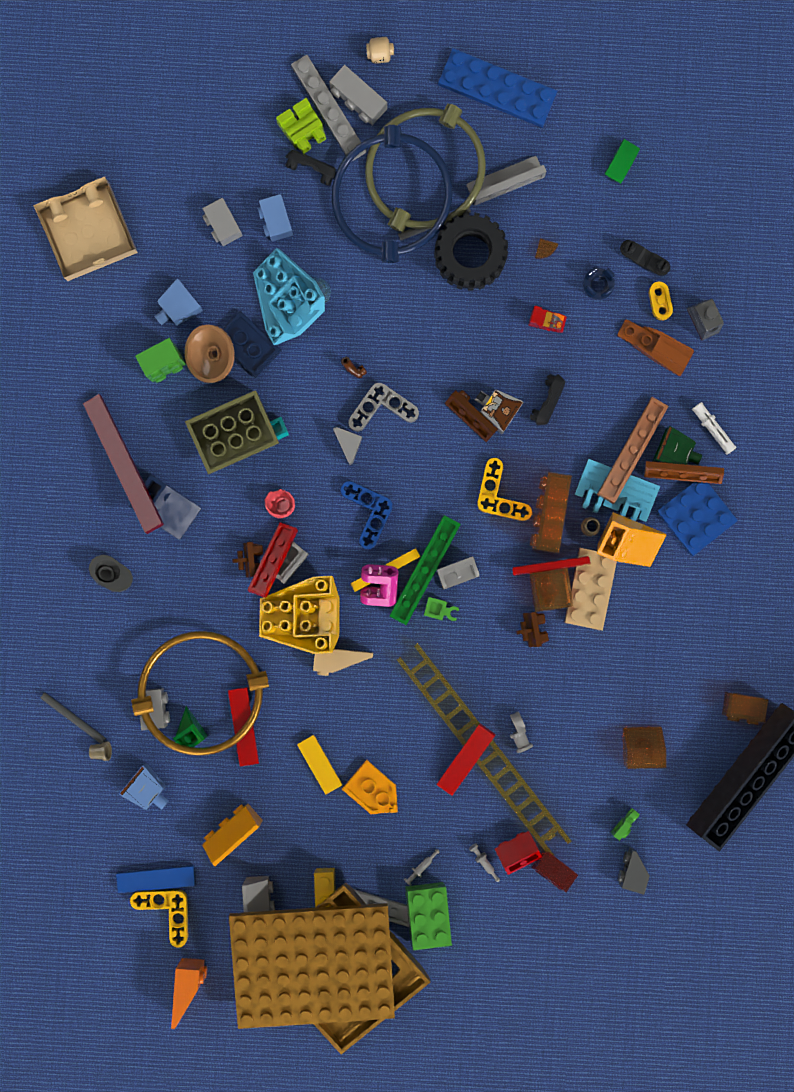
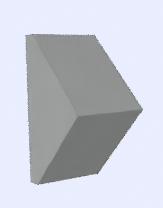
[333,427,362,465]

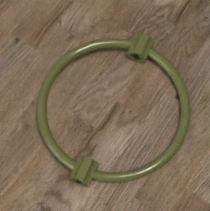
[365,103,486,233]

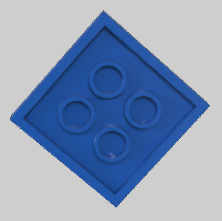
[656,482,738,556]

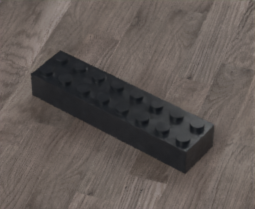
[686,703,794,852]

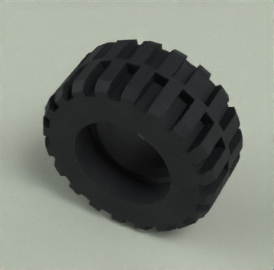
[434,213,508,291]

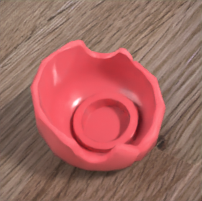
[265,489,295,518]

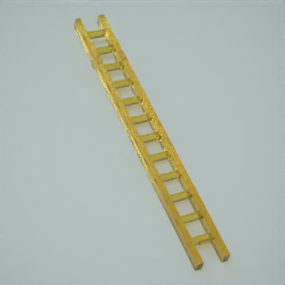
[396,643,572,858]

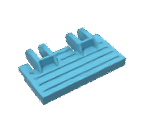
[574,459,660,522]

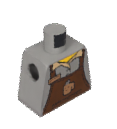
[475,389,524,434]

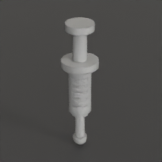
[469,843,500,882]
[404,849,439,886]

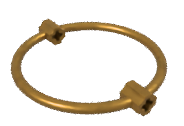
[131,631,269,756]

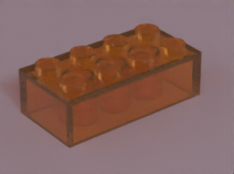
[530,472,572,554]

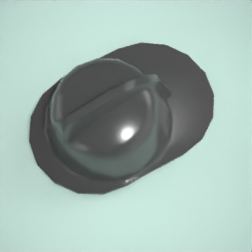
[89,555,133,592]

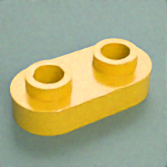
[648,282,673,321]

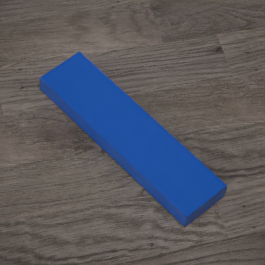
[116,865,196,893]

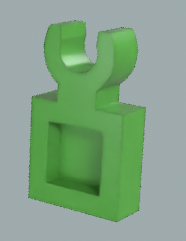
[424,597,459,621]
[611,808,640,841]

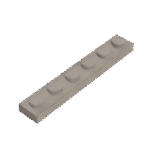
[291,55,366,161]

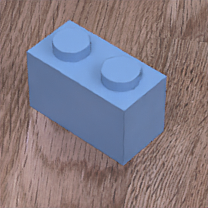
[257,194,293,242]

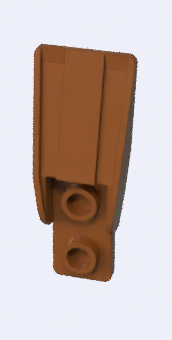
[617,320,694,376]

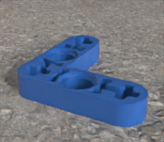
[341,481,393,549]

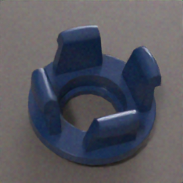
[583,267,615,300]

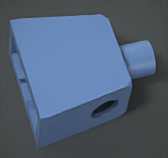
[154,279,203,325]

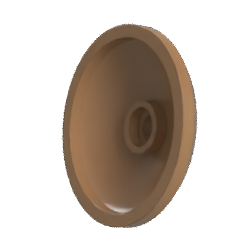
[185,325,234,383]

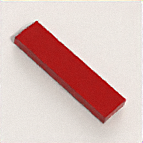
[247,523,298,598]
[512,556,591,576]
[228,687,259,767]
[436,723,496,796]

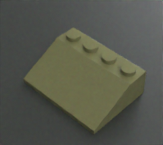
[185,390,279,475]

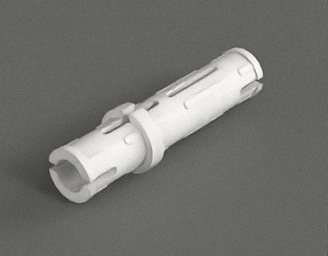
[692,402,736,455]

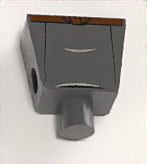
[686,299,724,341]

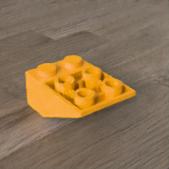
[597,512,667,567]

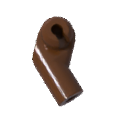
[341,357,367,378]

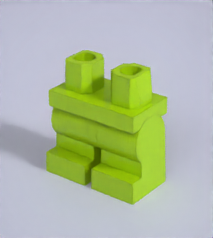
[276,98,326,154]

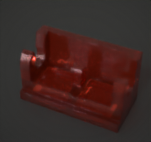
[531,851,578,892]

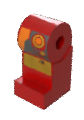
[528,305,567,333]

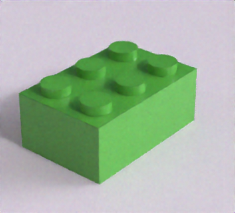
[405,882,452,950]

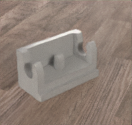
[276,541,309,584]
[436,556,479,589]

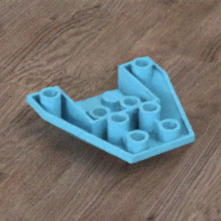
[253,248,325,345]

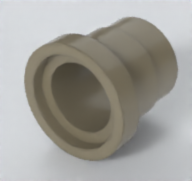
[581,517,600,536]
[89,741,112,761]

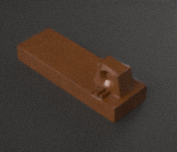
[445,390,498,442]

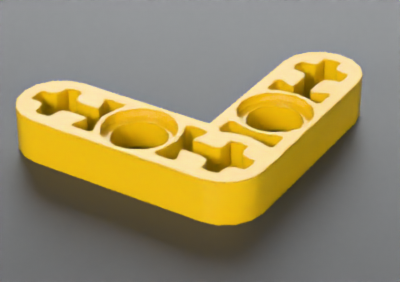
[477,458,532,521]
[130,889,188,948]

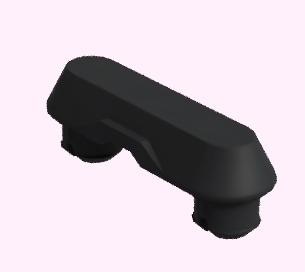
[285,149,336,186]
[620,240,670,276]
[530,374,565,425]

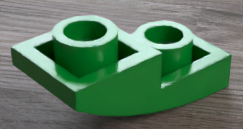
[604,139,640,184]

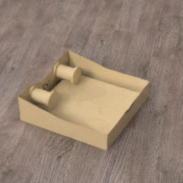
[33,177,138,281]

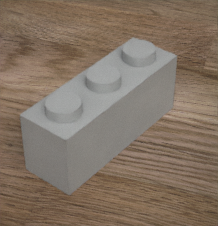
[329,65,387,126]

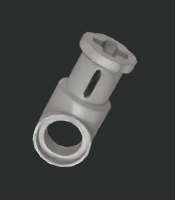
[509,711,533,753]

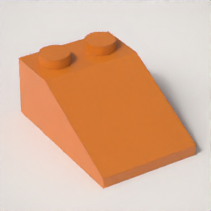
[171,958,207,1029]

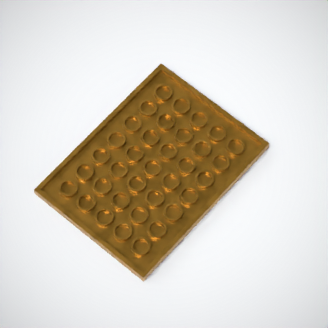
[229,903,395,1029]

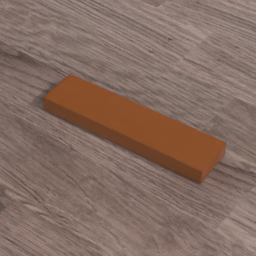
[644,461,724,484]

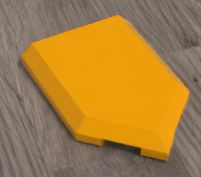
[342,760,398,814]

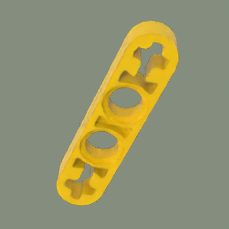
[351,548,420,592]

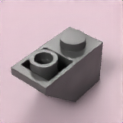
[617,847,650,895]

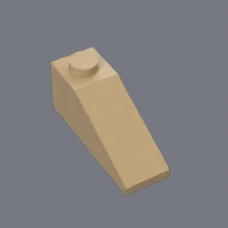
[313,649,373,676]

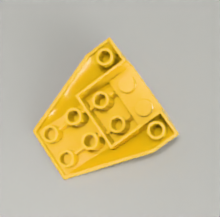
[259,576,340,654]

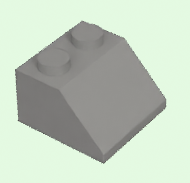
[242,876,275,912]

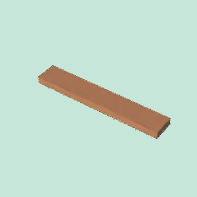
[597,397,669,504]

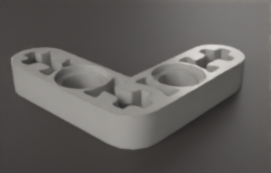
[349,383,419,432]

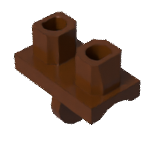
[232,542,263,578]
[516,612,549,647]

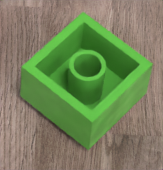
[135,338,186,383]

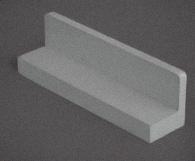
[467,156,547,205]

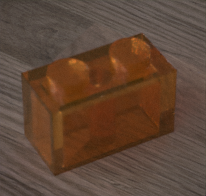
[722,692,768,725]

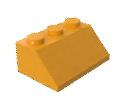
[202,803,263,866]

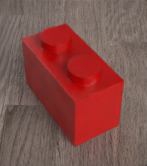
[495,831,542,875]

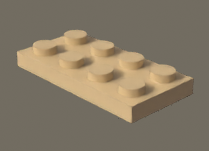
[564,548,617,631]

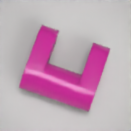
[360,565,398,607]

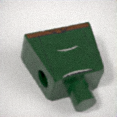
[652,426,702,465]

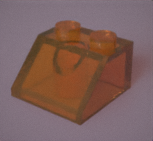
[623,726,667,769]

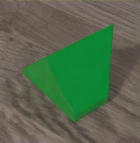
[173,706,208,747]

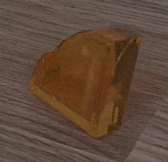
[535,239,558,259]

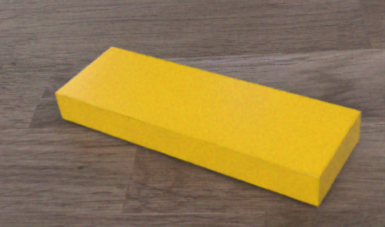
[297,735,342,795]

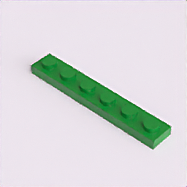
[390,515,461,625]

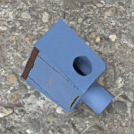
[119,763,169,810]

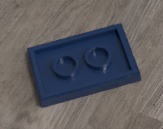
[223,311,282,378]

